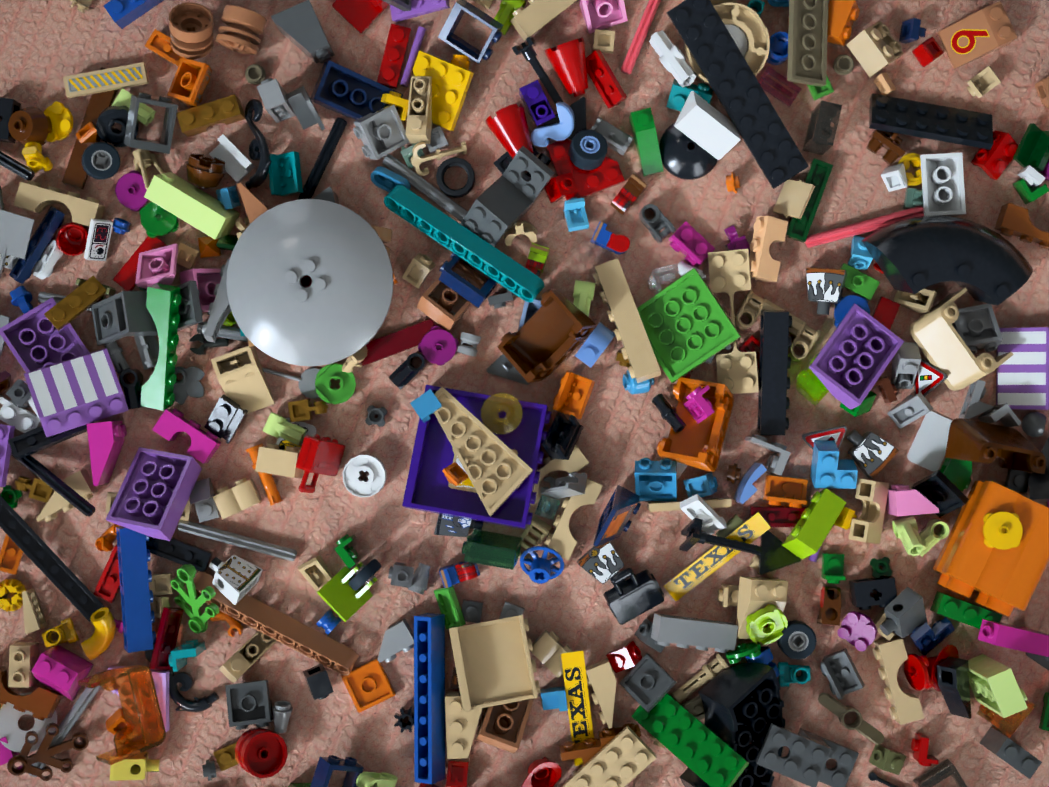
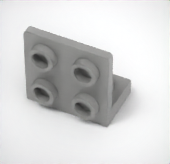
[745,434,791,475]

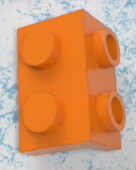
[553,371,595,420]
[763,475,808,508]

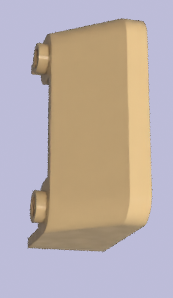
[909,287,1014,391]

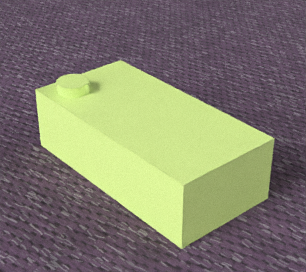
[144,172,240,239]
[968,654,1028,718]

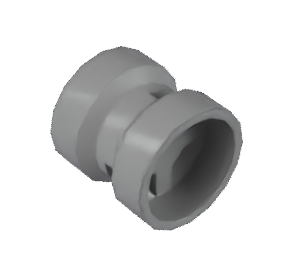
[457,332,481,357]

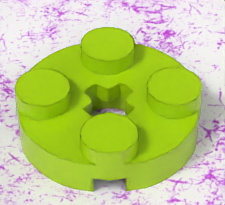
[746,604,788,645]

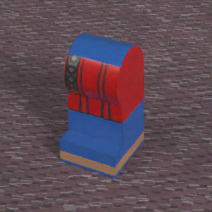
[590,221,630,255]
[439,559,480,588]

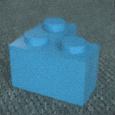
[810,440,858,489]

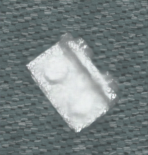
[647,264,679,295]

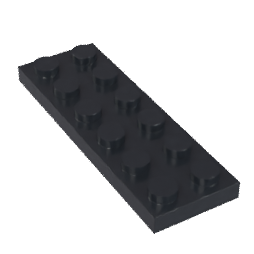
[869,94,993,150]

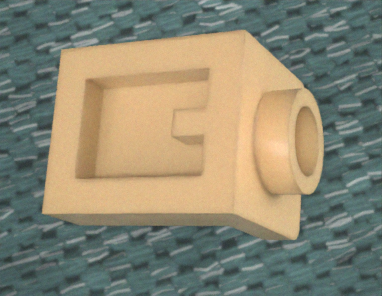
[402,253,436,289]
[718,584,739,607]

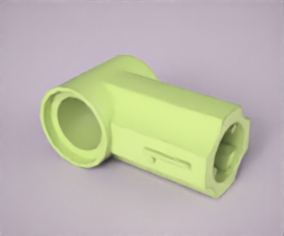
[111,88,156,126]
[573,280,596,317]
[262,412,307,446]
[892,516,925,556]
[919,519,950,557]

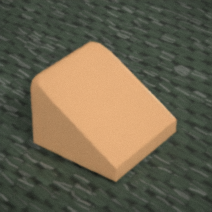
[874,73,896,96]

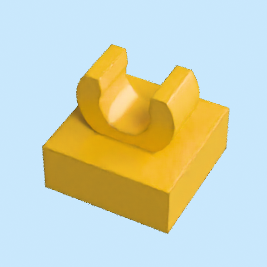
[834,507,857,530]

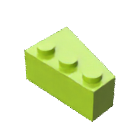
[782,488,847,559]

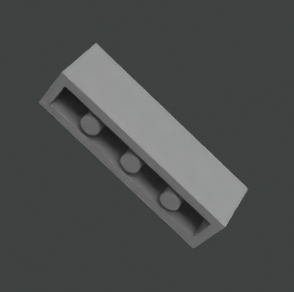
[651,613,738,653]

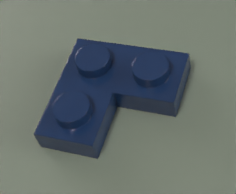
[910,617,955,655]

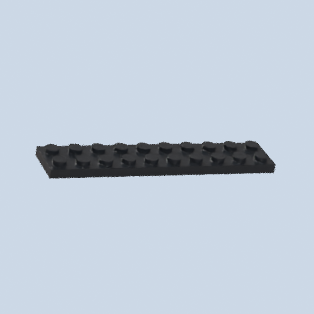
[666,0,809,189]

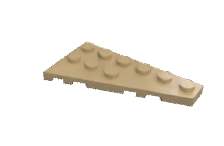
[434,387,533,517]

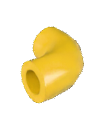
[81,607,116,661]

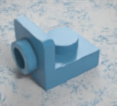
[216,185,241,210]
[683,472,718,498]

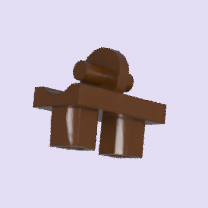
[866,131,905,165]

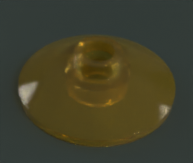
[481,393,523,434]

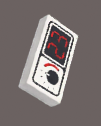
[84,219,113,261]

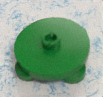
[140,202,179,238]
[725,642,761,664]

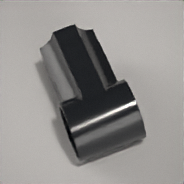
[389,353,427,390]
[119,369,143,409]

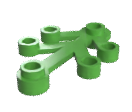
[170,564,219,634]

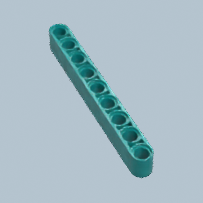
[383,184,545,302]

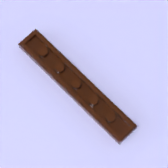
[62,67,117,189]

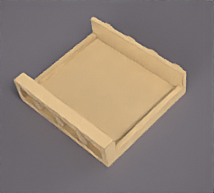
[449,615,541,712]

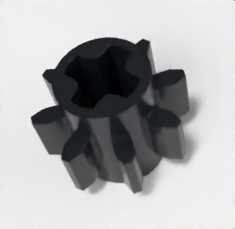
[394,707,414,733]

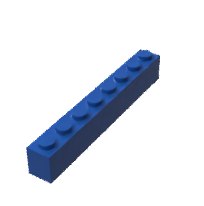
[414,613,445,784]

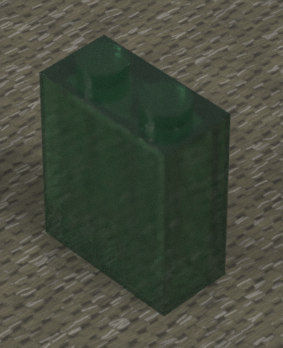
[462,530,522,570]

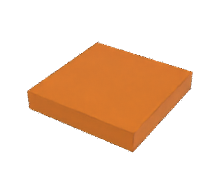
[341,658,396,713]

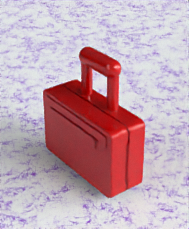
[296,434,345,493]

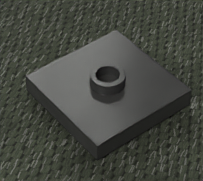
[620,653,677,712]

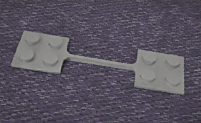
[0,209,35,356]

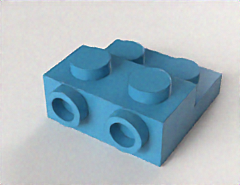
[634,458,677,501]

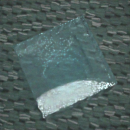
[535,495,560,520]

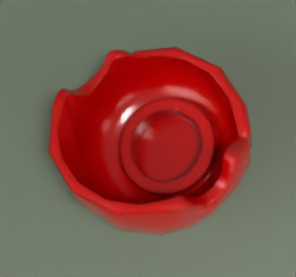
[56,222,89,256]

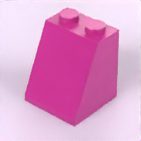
[31,645,94,701]

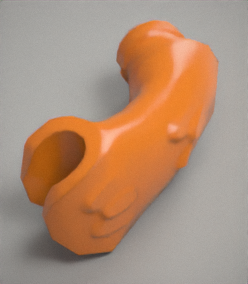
[95,524,120,552]
[210,611,243,637]

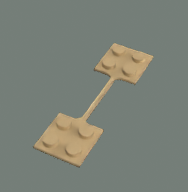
[708,249,759,394]

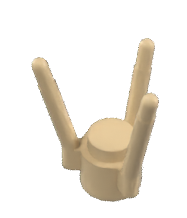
[133,149,164,190]

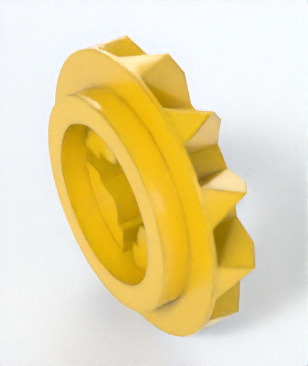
[898,153,922,186]
[0,579,26,612]

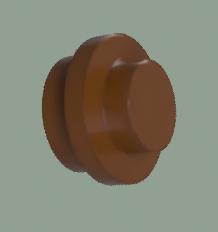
[727,463,741,484]

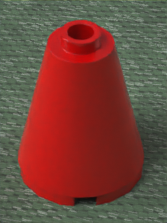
[544,37,588,97]
[485,103,533,159]

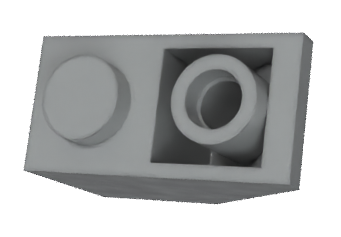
[891,342,921,389]
[378,618,414,663]

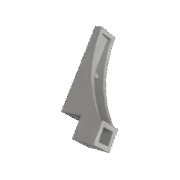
[202,259,231,343]

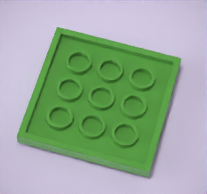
[637,268,741,383]

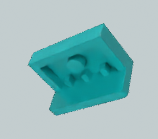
[666,79,713,111]
[269,151,303,197]
[169,639,206,672]

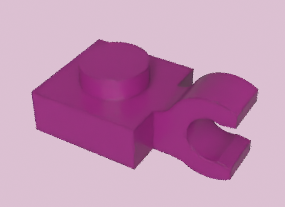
[724,225,750,254]

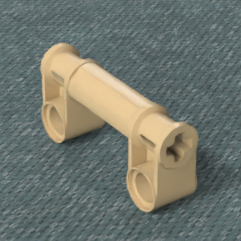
[735,290,821,361]

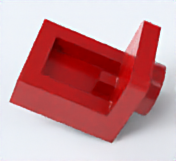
[606,641,642,673]
[911,733,939,767]

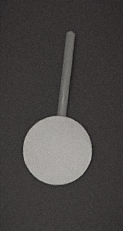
[262,368,320,399]

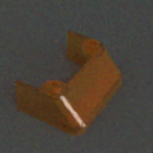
[78,665,166,765]

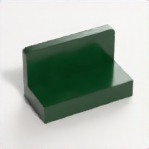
[1013,123,1049,171]

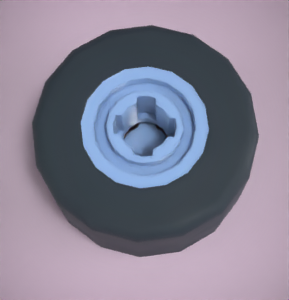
[569,129,608,170]

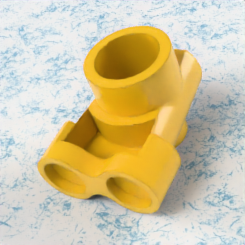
[22,142,53,173]
[42,618,79,648]

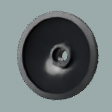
[659,122,718,180]

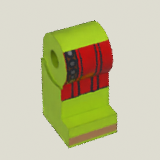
[525,243,550,277]

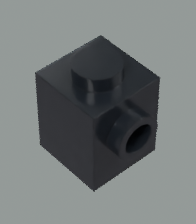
[303,664,334,700]

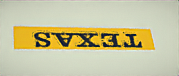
[663,512,771,601]
[561,650,594,766]

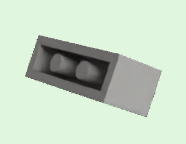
[257,78,296,123]

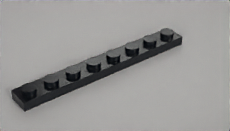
[0,496,105,622]

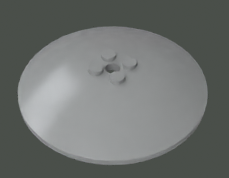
[226,199,394,366]

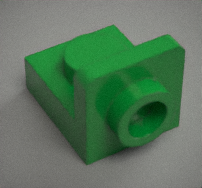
[821,553,846,584]

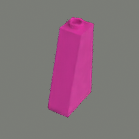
[978,619,1049,657]

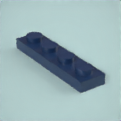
[9,206,66,284]

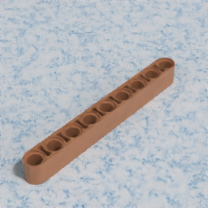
[187,572,359,675]

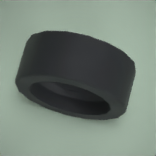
[436,157,475,198]

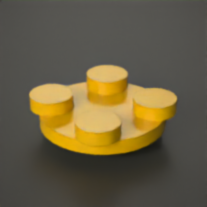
[43,101,73,142]
[983,511,1023,550]

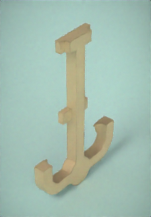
[410,141,467,176]

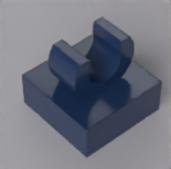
[899,18,926,44]

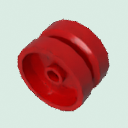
[235,727,288,778]

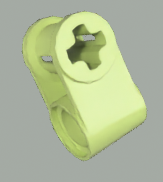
[356,771,398,787]

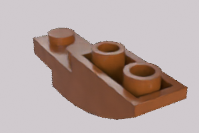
[559,723,641,765]

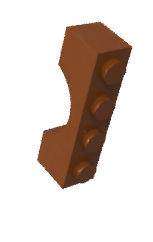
[994,203,1049,249]
[0,668,63,721]

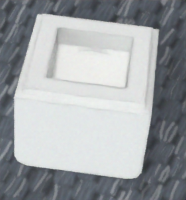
[881,163,908,192]

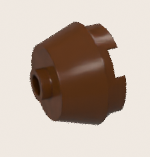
[8,107,52,146]
[185,153,226,189]

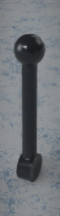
[868,772,898,787]

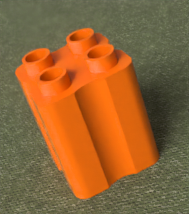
[933,481,1049,617]

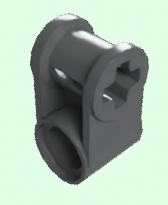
[639,204,676,244]

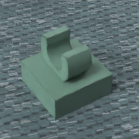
[400,142,425,169]
[903,187,923,209]

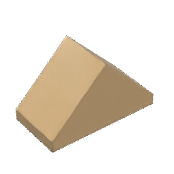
[893,289,937,314]
[298,555,333,592]

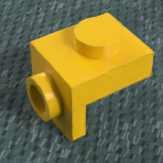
[381,91,409,121]

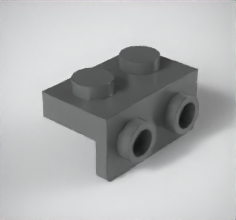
[820,648,865,700]

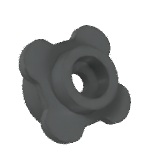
[365,405,387,427]

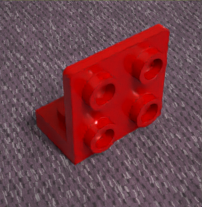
[332,0,389,33]

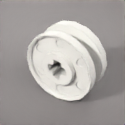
[342,455,386,498]

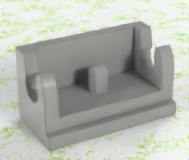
[590,117,634,156]
[540,472,587,499]

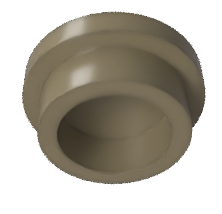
[833,54,854,75]
[245,64,266,85]

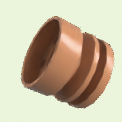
[169,2,214,59]
[215,5,267,55]

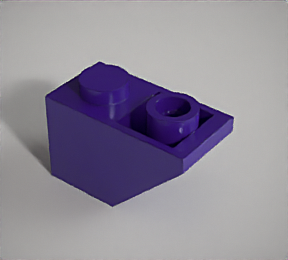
[519,80,555,126]

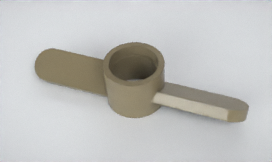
[818,693,884,745]

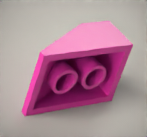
[87,421,127,486]

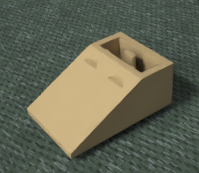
[211,346,275,414]

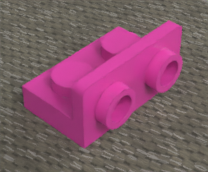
[668,221,715,267]
[683,385,714,424]

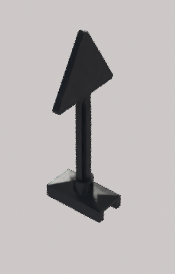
[512,37,587,140]
[679,518,802,575]

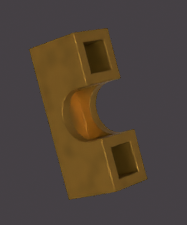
[176,94,246,137]

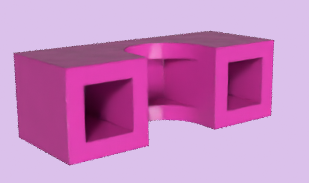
[152,408,221,464]

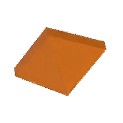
[76,122,97,144]
[198,236,221,258]
[442,462,469,486]

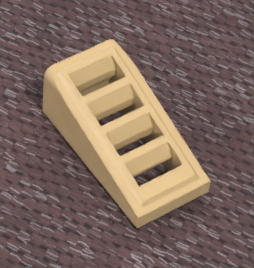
[511,516,551,558]
[22,588,47,634]

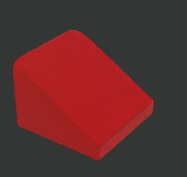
[912,37,944,67]

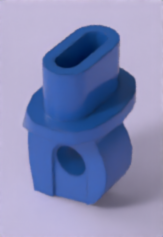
[10,286,33,314]

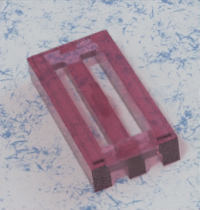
[758,66,802,107]

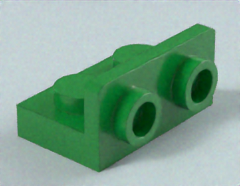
[334,534,359,569]

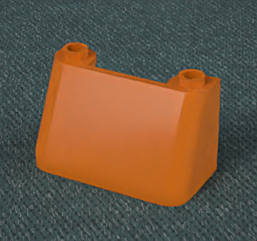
[657,377,734,472]

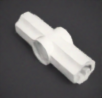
[649,30,696,87]

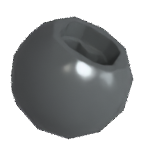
[1021,412,1047,437]

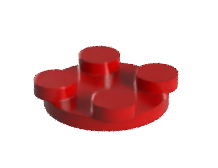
[904,654,933,690]

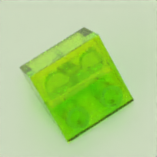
[796,354,829,406]

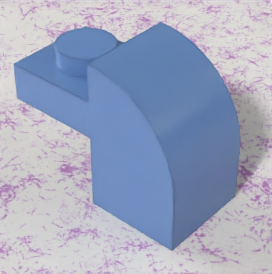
[575,322,615,368]

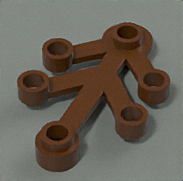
[7,723,89,781]

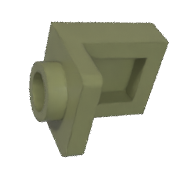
[869,744,906,775]

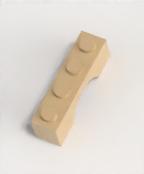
[14,180,105,227]
[530,445,589,507]
[544,478,603,561]
[873,635,924,725]

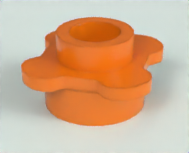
[726,172,740,194]

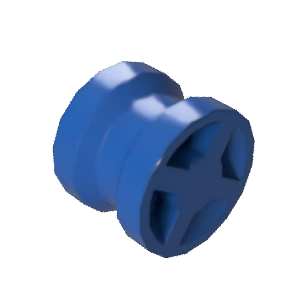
[316,609,342,635]

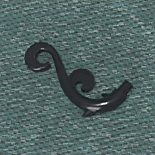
[245,99,272,189]
[145,643,219,712]

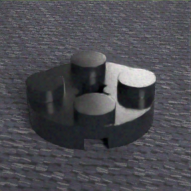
[96,106,139,147]

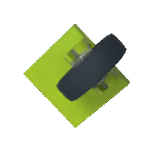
[317,559,381,622]

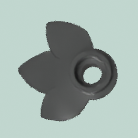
[173,366,205,405]

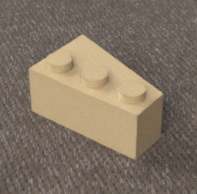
[445,691,482,759]

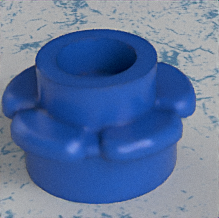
[112,218,131,235]

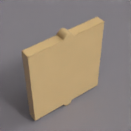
[773,179,815,219]

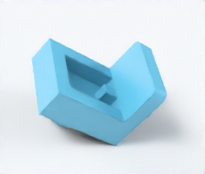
[563,197,589,232]
[848,236,873,270]

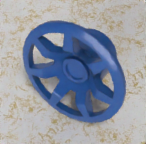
[520,546,564,584]

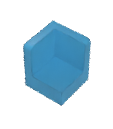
[410,389,442,423]
[540,686,568,712]

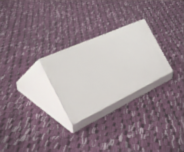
[674,91,741,160]
[920,152,966,216]

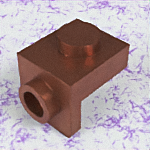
[872,376,898,403]

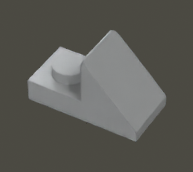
[959,380,994,419]
[887,392,933,429]
[190,478,221,523]

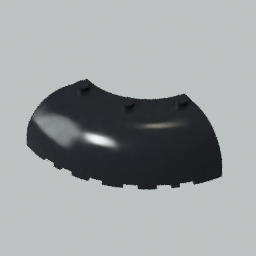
[861,215,1033,306]
[679,662,785,787]

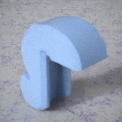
[530,102,575,147]

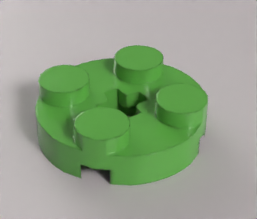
[315,363,356,404]

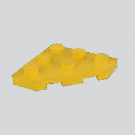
[413,50,474,131]

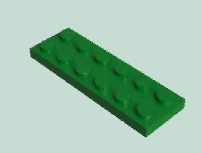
[631,693,749,787]

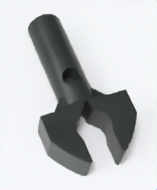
[189,334,229,355]

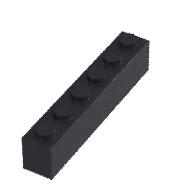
[757,310,792,435]

